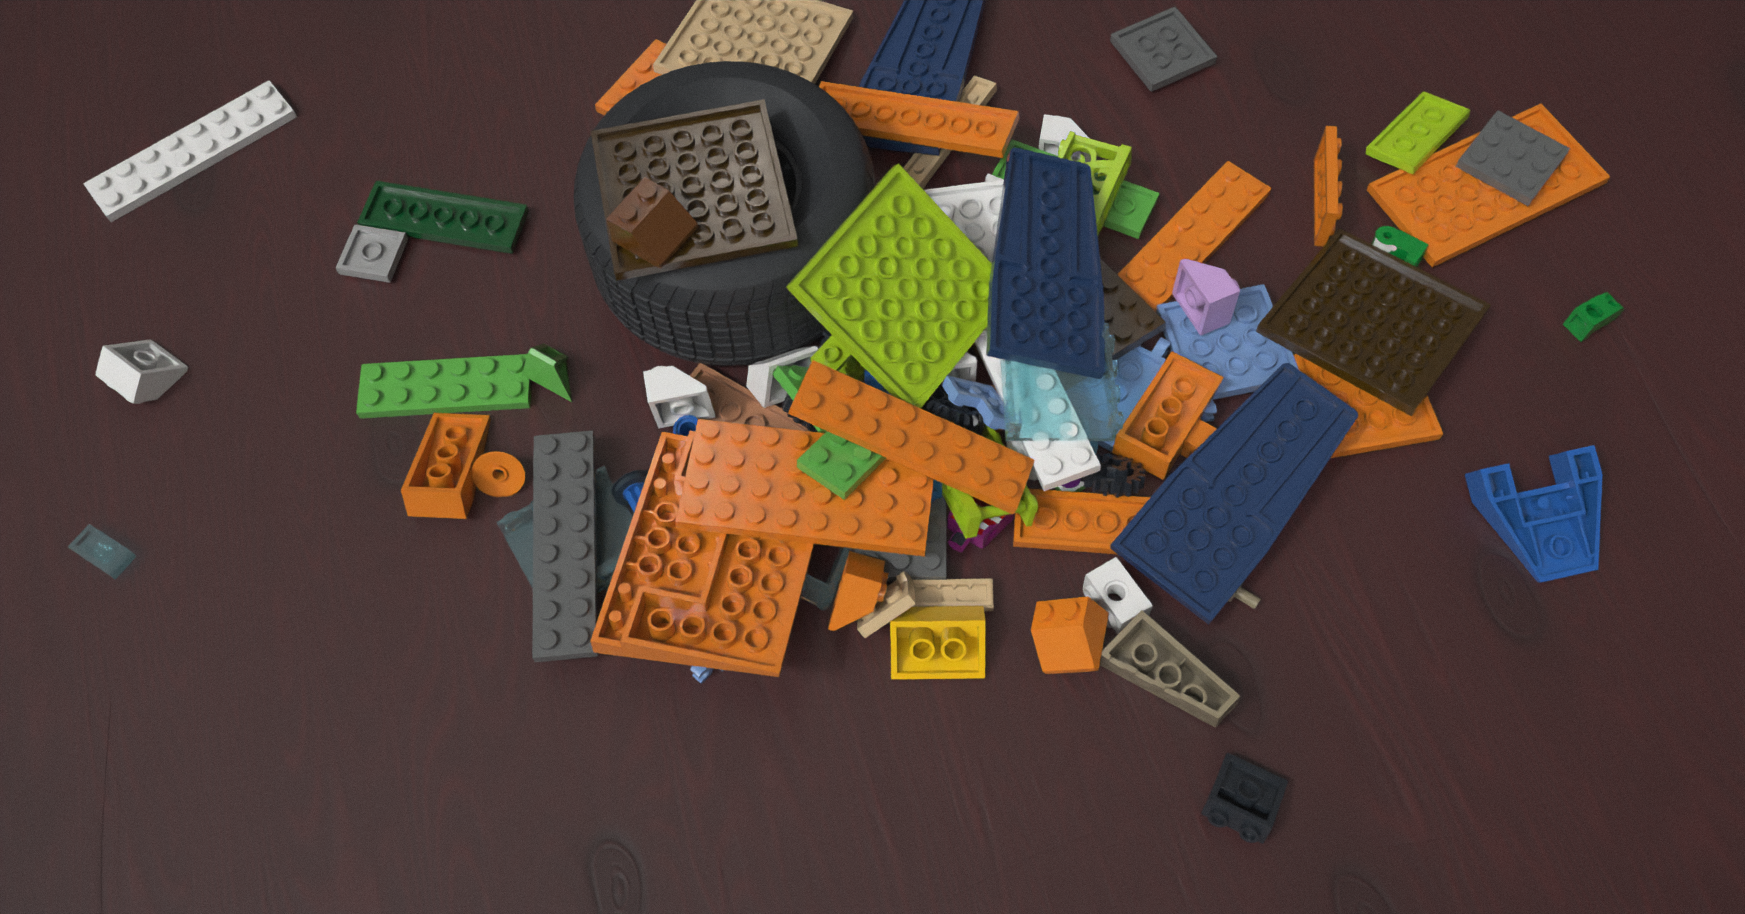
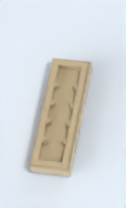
[912,579,994,611]

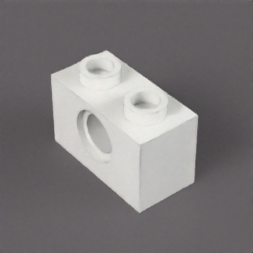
[1083,557,1153,634]

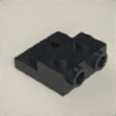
[1201,752,1288,844]

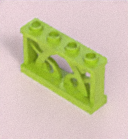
[1058,131,1132,236]

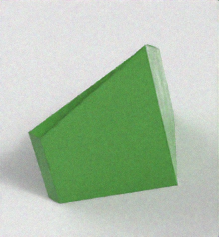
[522,343,572,402]

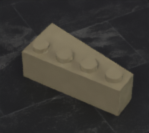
[1100,610,1240,728]

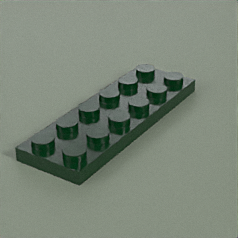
[357,181,529,254]

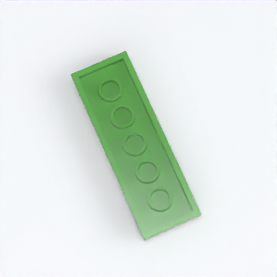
[992,139,1160,239]
[356,354,532,418]

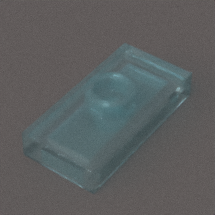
[68,524,136,579]

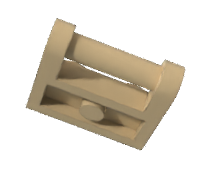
[857,571,916,638]

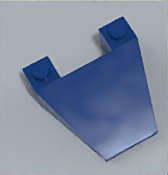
[1465,445,1603,583]

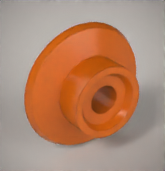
[471,451,525,497]

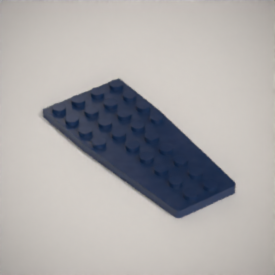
[859,0,986,156]
[986,148,1105,379]
[1110,363,1358,625]

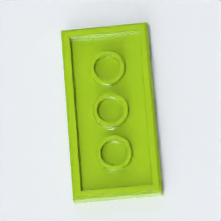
[1365,91,1470,174]

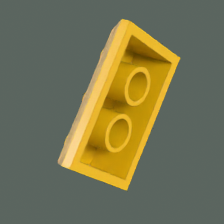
[890,606,985,679]

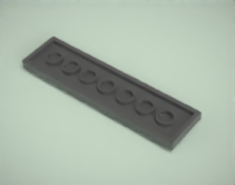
[532,430,598,662]

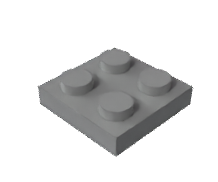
[336,225,408,283]

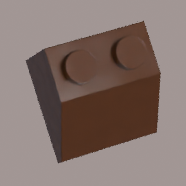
[606,177,698,269]

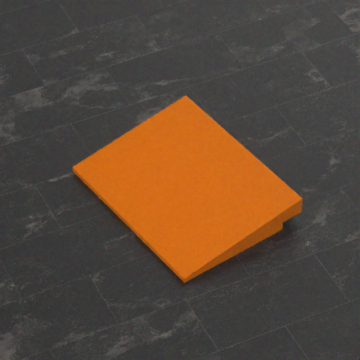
[590,430,814,677]

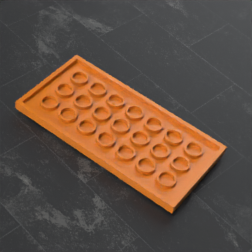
[1367,104,1610,268]
[675,419,934,557]

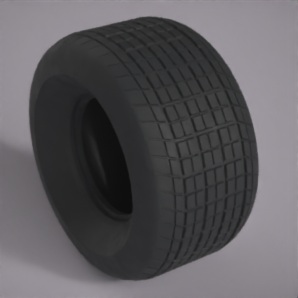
[574,61,875,366]

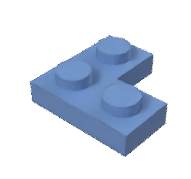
[941,376,1016,431]

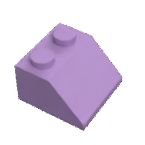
[1172,259,1240,336]

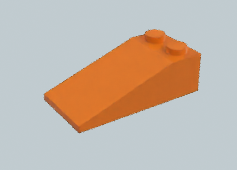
[1112,351,1224,480]
[401,413,491,519]

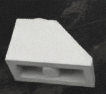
[1039,114,1091,162]

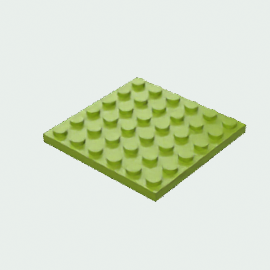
[786,163,992,408]

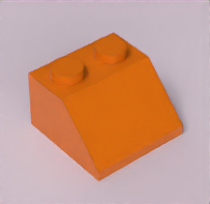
[828,551,889,631]
[1031,597,1109,674]

